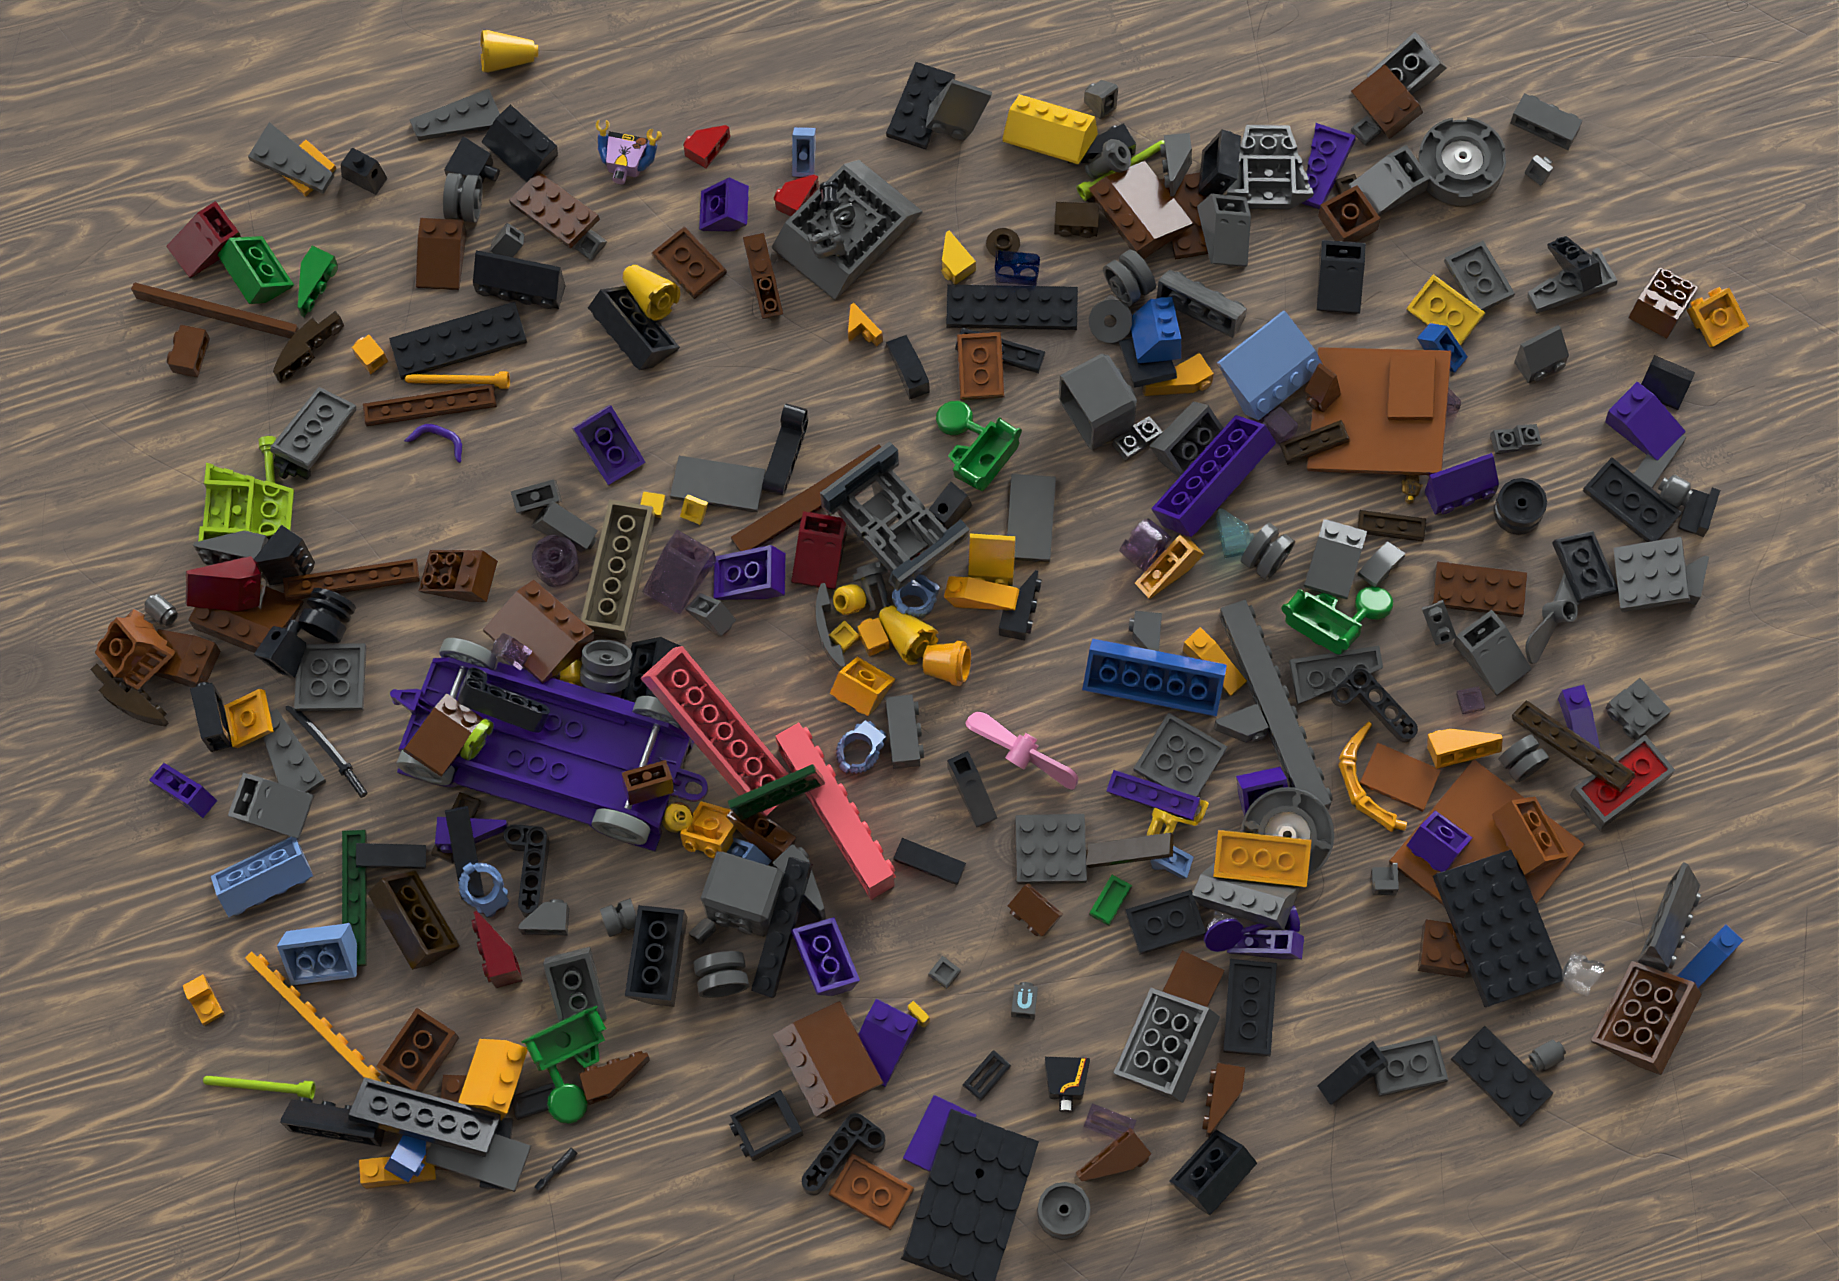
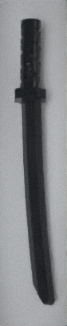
[285,706,368,798]

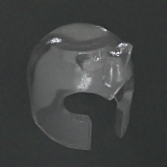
[1561,951,1605,997]

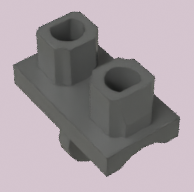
[1422,600,1456,645]

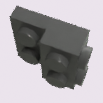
[1605,678,1671,741]

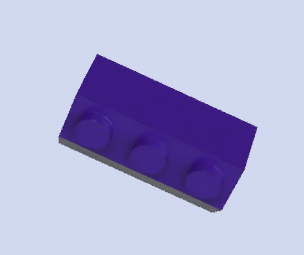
[1424,453,1499,515]
[791,917,860,996]

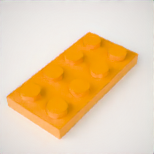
[1213,830,1312,887]

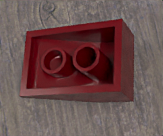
[185,556,261,611]

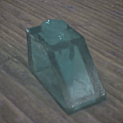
[1216,508,1254,558]

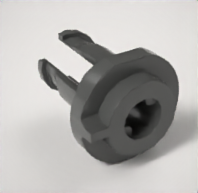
[1085,139,1131,179]
[852,561,891,612]

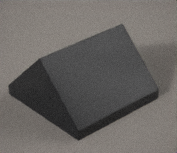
[1641,355,1695,410]

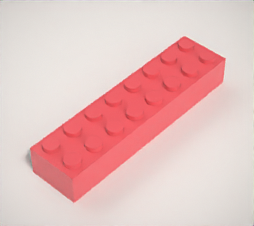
[641,646,788,816]
[775,722,896,900]

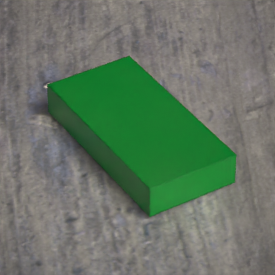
[1089,874,1132,926]

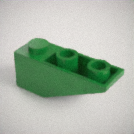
[298,245,338,318]

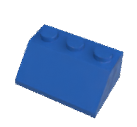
[1131,297,1181,363]

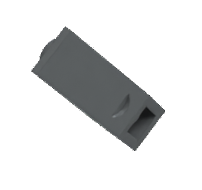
[1160,133,1192,197]

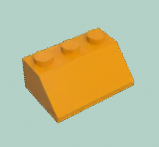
[458,1039,528,1120]

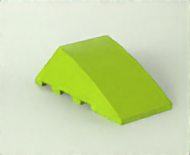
[198,462,294,542]

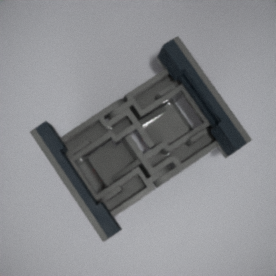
[820,441,970,591]

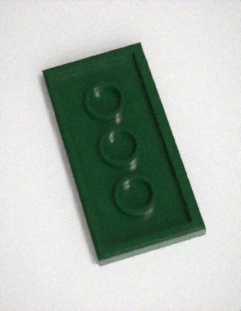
[728,764,825,820]

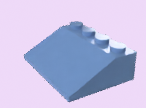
[1217,311,1322,420]

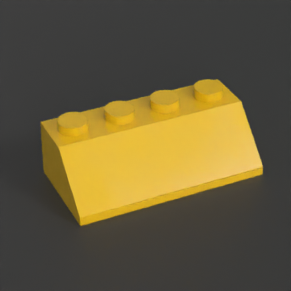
[1002,94,1098,164]

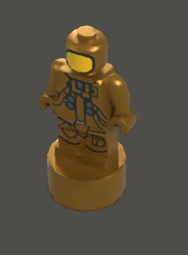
[1401,475,1423,505]

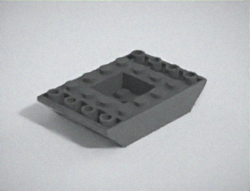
[772,160,923,301]

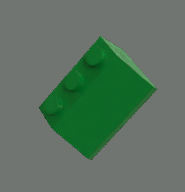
[218,236,294,304]

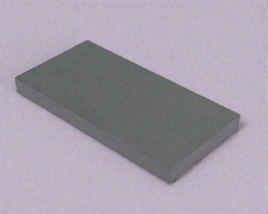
[270,387,356,470]
[670,455,766,513]
[1007,474,1056,562]
[425,1134,531,1192]

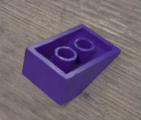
[1605,382,1686,461]
[572,405,646,485]
[714,545,786,600]
[858,999,918,1087]

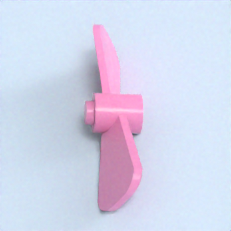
[965,712,1078,790]

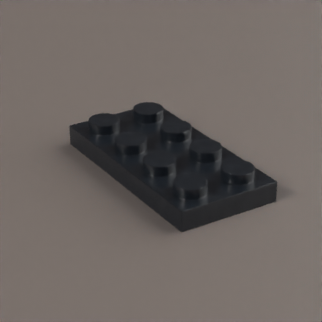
[886,62,956,150]
[1582,457,1682,542]
[1223,959,1277,1057]
[1451,1026,1553,1127]

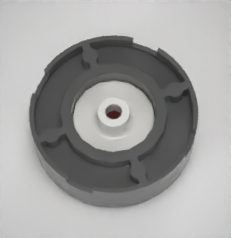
[1417,117,1506,206]
[1241,787,1334,876]

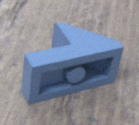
[1150,846,1193,878]

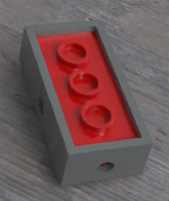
[1570,735,1675,831]

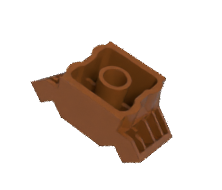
[95,609,175,690]

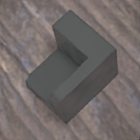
[490,223,525,257]
[1372,863,1399,895]

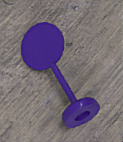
[1204,905,1300,952]

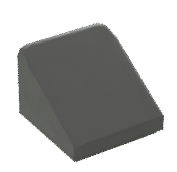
[575,230,607,260]
[689,918,716,945]

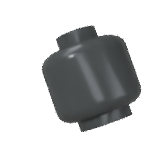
[1658,475,1693,508]

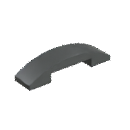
[816,583,846,671]

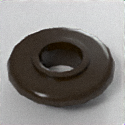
[986,228,1020,259]

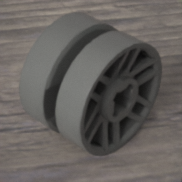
[1498,735,1550,783]

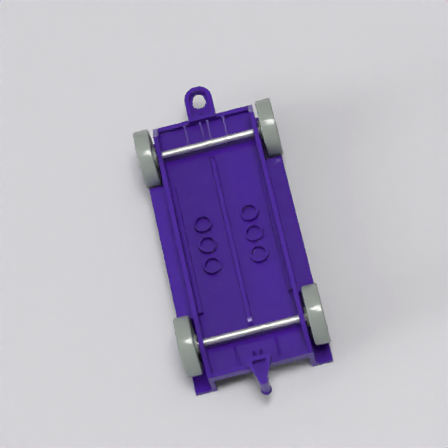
[390,638,708,852]

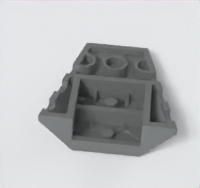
[1227,125,1314,209]

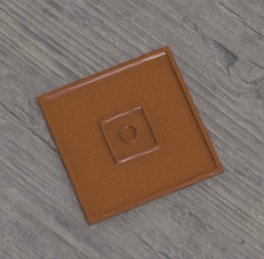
[1307,347,1451,476]
[1389,759,1585,906]

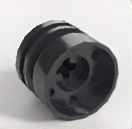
[297,587,356,643]

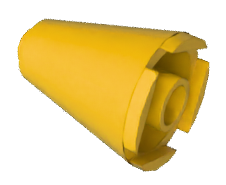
[480,30,538,73]
[622,265,681,321]
[879,605,939,665]

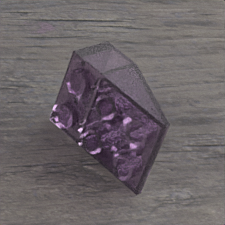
[642,530,717,614]

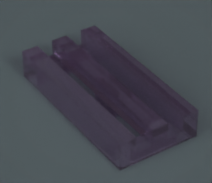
[1084,1103,1137,1139]

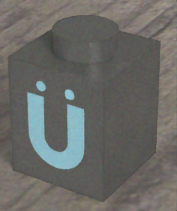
[1011,982,1038,1020]

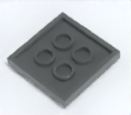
[1614,537,1690,612]
[294,643,367,712]
[1133,712,1227,797]
[1016,814,1087,884]

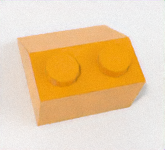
[830,656,895,716]

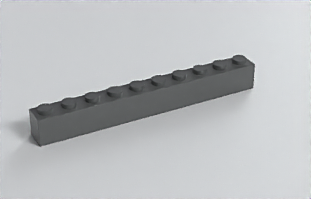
[1219,599,1333,810]

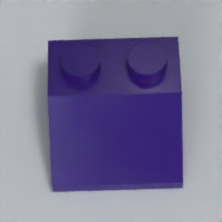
[699,177,749,231]
[1236,767,1288,816]
[1406,810,1472,872]

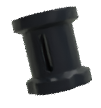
[819,182,839,210]

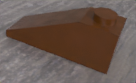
[1076,1127,1151,1182]

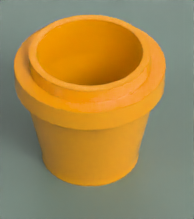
[923,640,971,686]

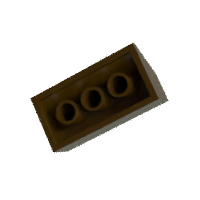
[368,870,460,970]

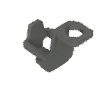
[807,203,856,259]

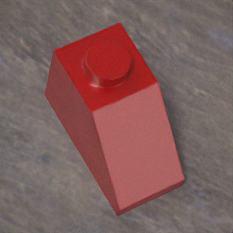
[683,125,731,169]
[774,175,819,217]

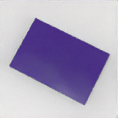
[903,1095,977,1172]

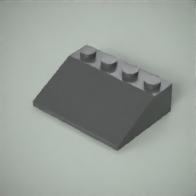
[1637,862,1701,972]
[1114,988,1220,1103]

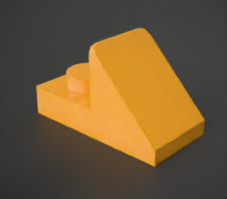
[848,303,883,347]
[183,974,225,1026]

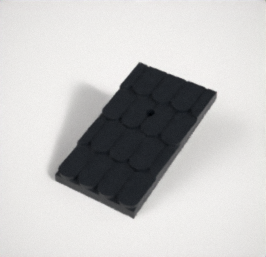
[901,1109,1039,1281]

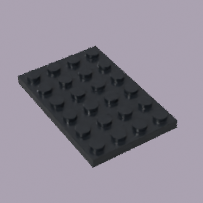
[1432,850,1566,1008]

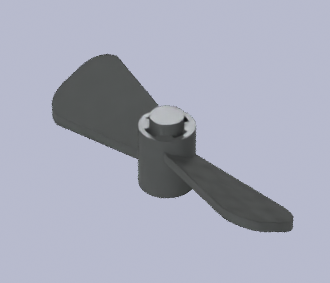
[1525,573,1581,664]

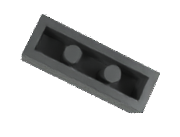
[1510,93,1583,150]
[885,694,924,769]

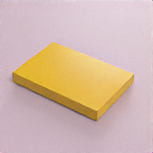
[1406,274,1486,346]

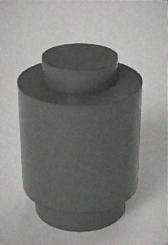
[144,594,178,626]
[1528,1039,1566,1072]

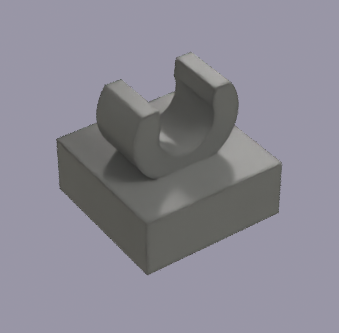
[1524,155,1553,186]

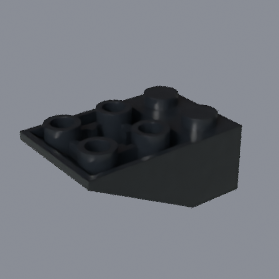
[1316,240,1366,314]

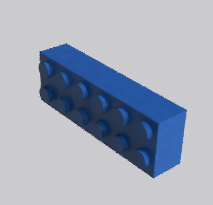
[1082,639,1227,716]

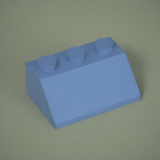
[277,923,357,985]

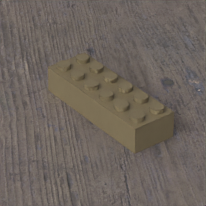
[581,499,655,640]

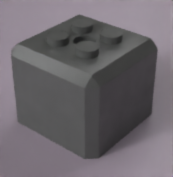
[1059,354,1137,450]
[701,851,784,937]

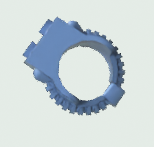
[892,574,940,619]
[836,720,887,774]
[459,862,509,917]

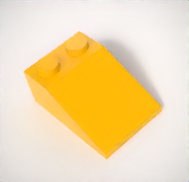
[968,534,1015,586]

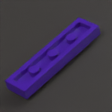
[1106,770,1201,821]

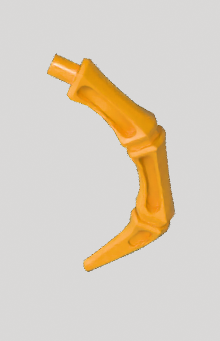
[1338,721,1407,832]

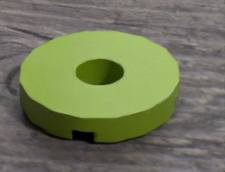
[461,718,494,761]

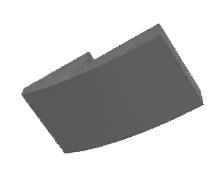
[1112,416,1163,461]
[1490,424,1542,454]
[1358,542,1405,587]

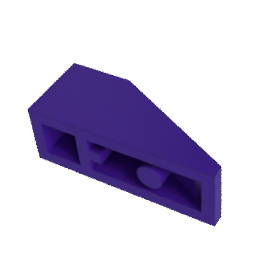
[1558,685,1601,750]
[149,762,218,818]
[435,817,509,853]
[1227,930,1304,960]

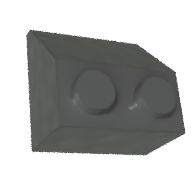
[1514,325,1569,383]

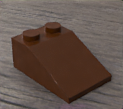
[1351,64,1423,139]
[416,218,467,290]
[154,629,221,688]
[403,693,484,777]

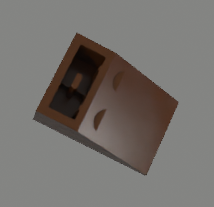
[1628,267,1698,339]
[418,550,498,602]

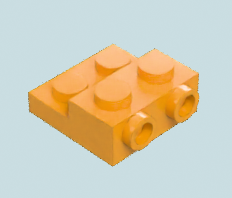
[1686,287,1749,347]
[680,801,737,858]

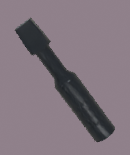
[534,1147,578,1192]

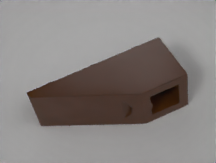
[726,810,796,863]
[579,1051,650,1105]
[1202,1063,1245,1137]

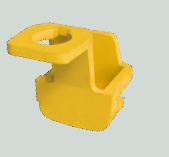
[1147,800,1209,846]

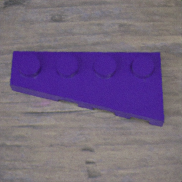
[1302,123,1356,209]

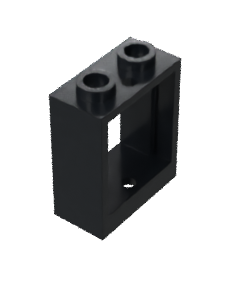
[1198,129,1241,197]
[190,682,232,752]
[729,1090,803,1161]

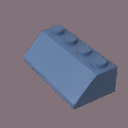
[211,837,313,917]

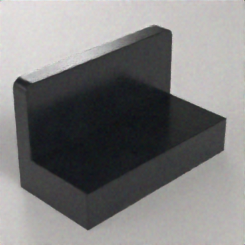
[1678,487,1721,537]

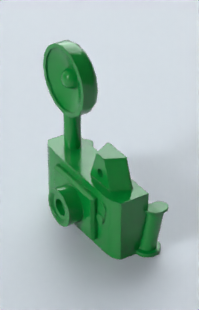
[936,401,1022,491]
[1281,586,1393,655]
[521,1005,607,1124]

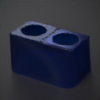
[994,251,1040,286]

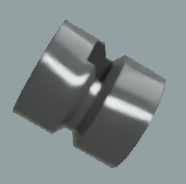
[600,898,637,937]

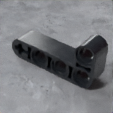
[762,403,809,496]
[458,667,550,733]
[1331,668,1418,742]
[504,825,550,918]
[801,1113,886,1195]

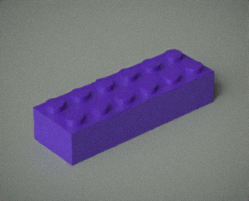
[1151,415,1276,537]

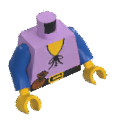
[596,120,662,184]

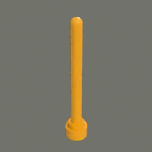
[405,371,510,389]

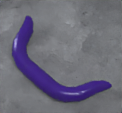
[404,424,462,463]

